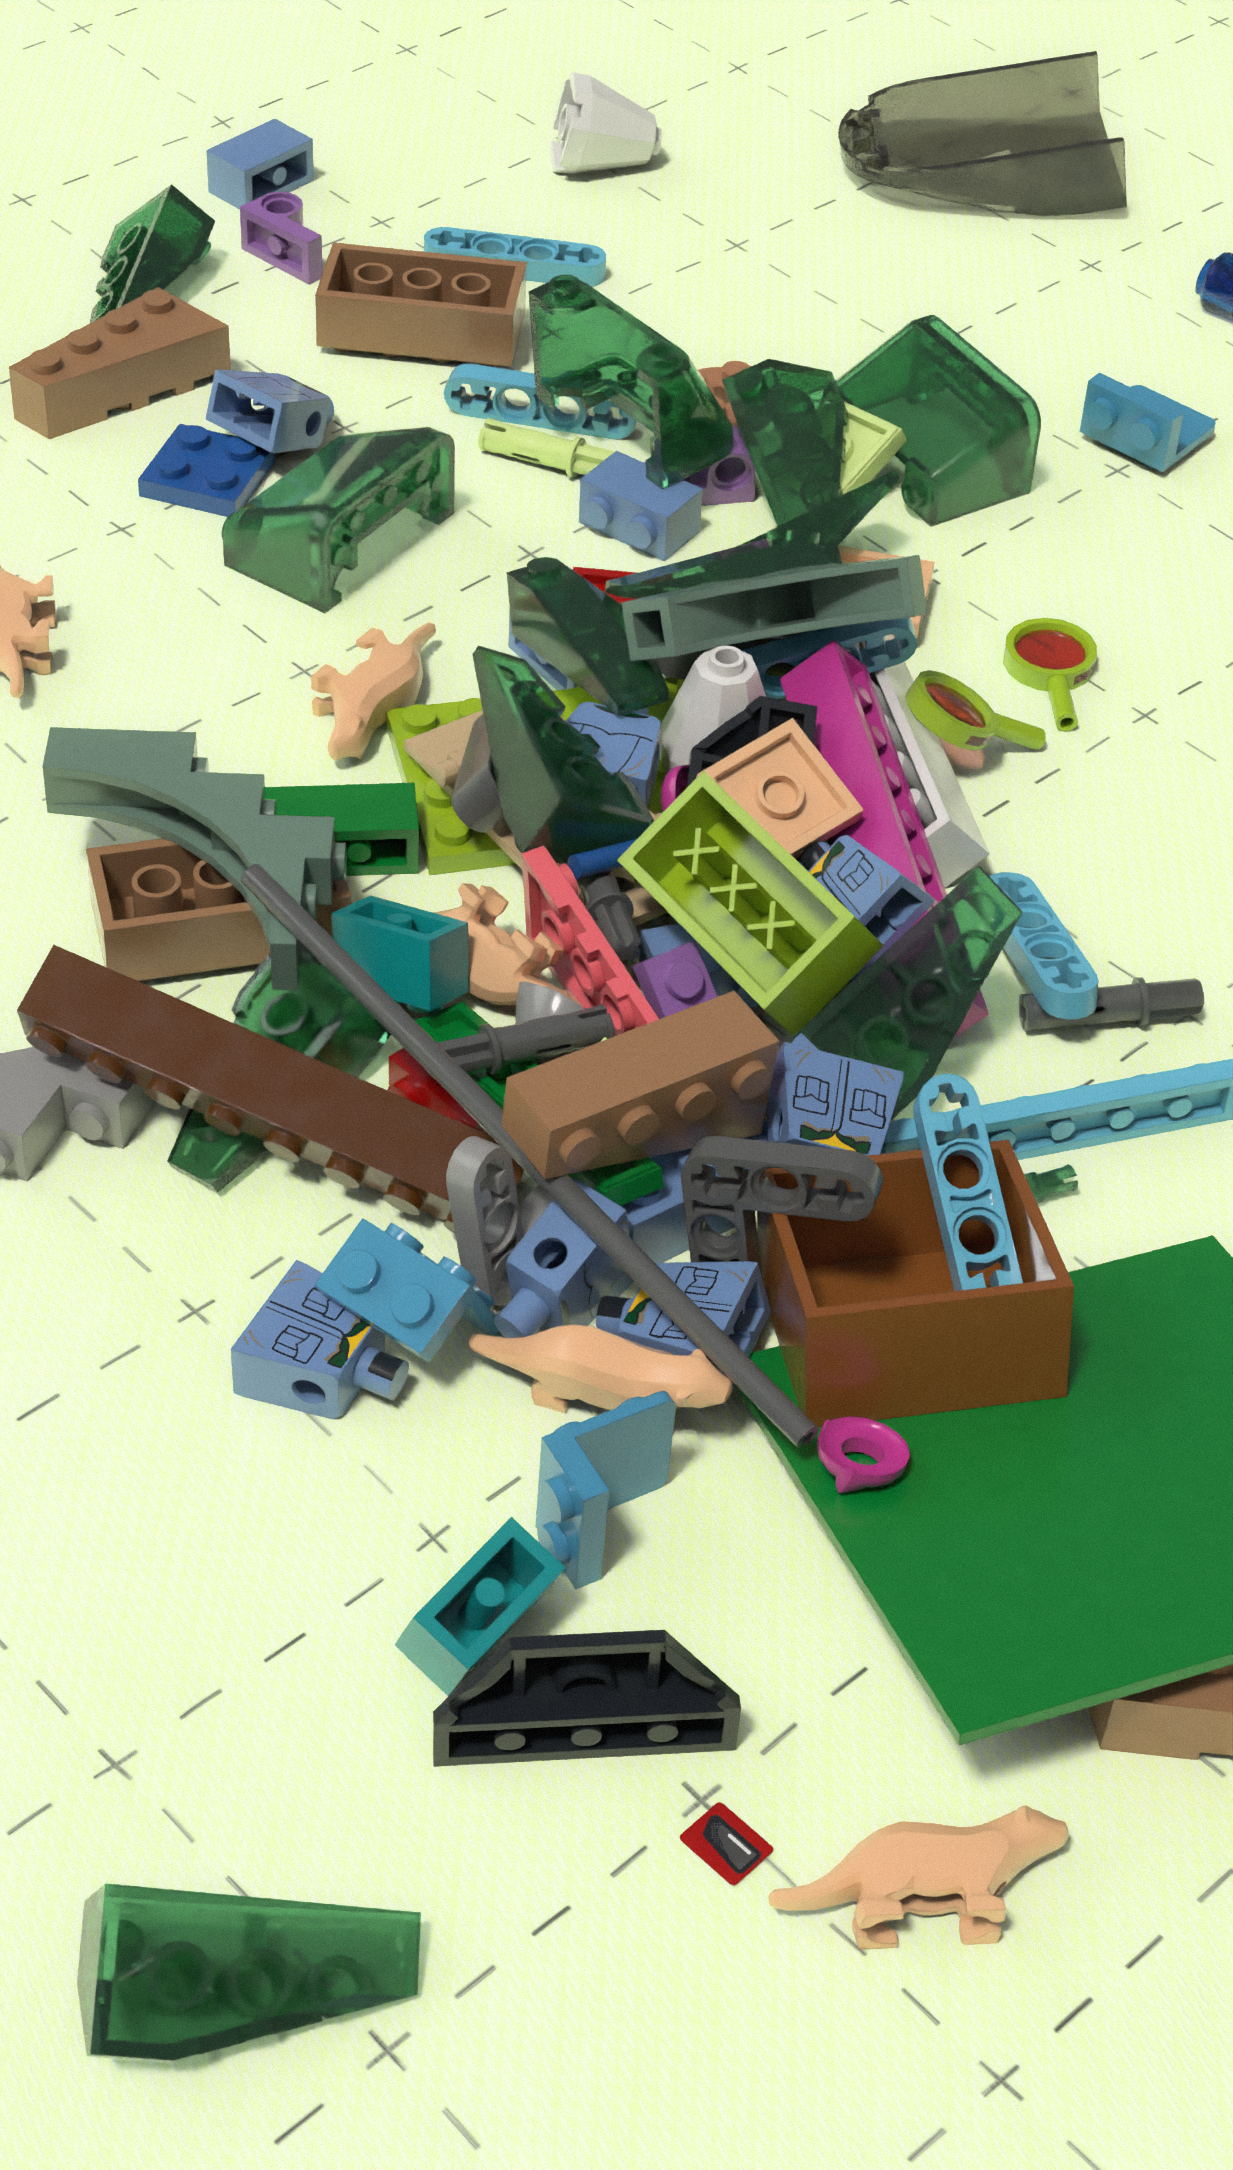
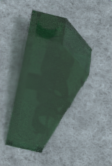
[89,184,215,324]
[722,359,848,560]
[605,530,842,599]
[506,557,670,716]
[472,645,654,865]
[790,866,1023,1122]
[167,954,391,1192]
[77,1883,421,2063]

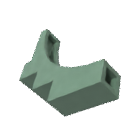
[42,727,347,991]

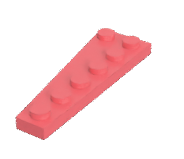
[522,845,659,1036]

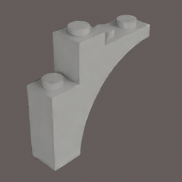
[0,1003,192,1182]

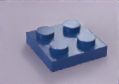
[138,423,276,519]

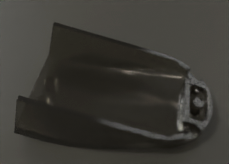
[838,51,1127,217]

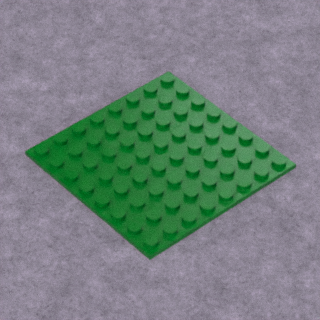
[735,1235,1233,1746]

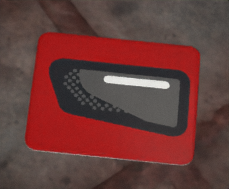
[679,1802,773,1886]

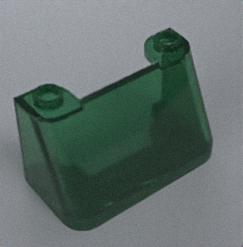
[528,275,734,490]
[815,314,1041,527]
[221,427,455,614]

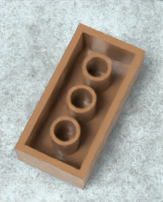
[315,242,527,367]
[86,816,352,981]

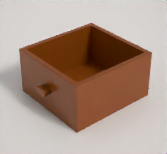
[757,1140,1074,1427]

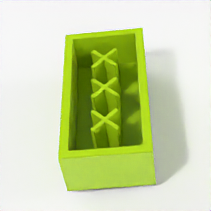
[617,771,884,1037]

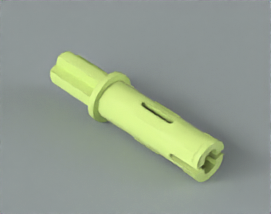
[478,418,615,478]

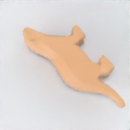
[0,565,56,698]
[311,622,436,760]
[433,883,577,1005]
[469,1324,733,1414]
[768,1805,1068,1950]

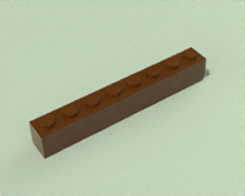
[17,944,530,1234]

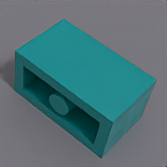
[331,895,469,1013]
[394,1516,566,1696]

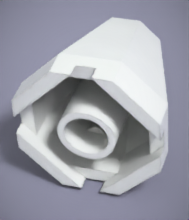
[550,72,663,174]
[660,645,766,773]

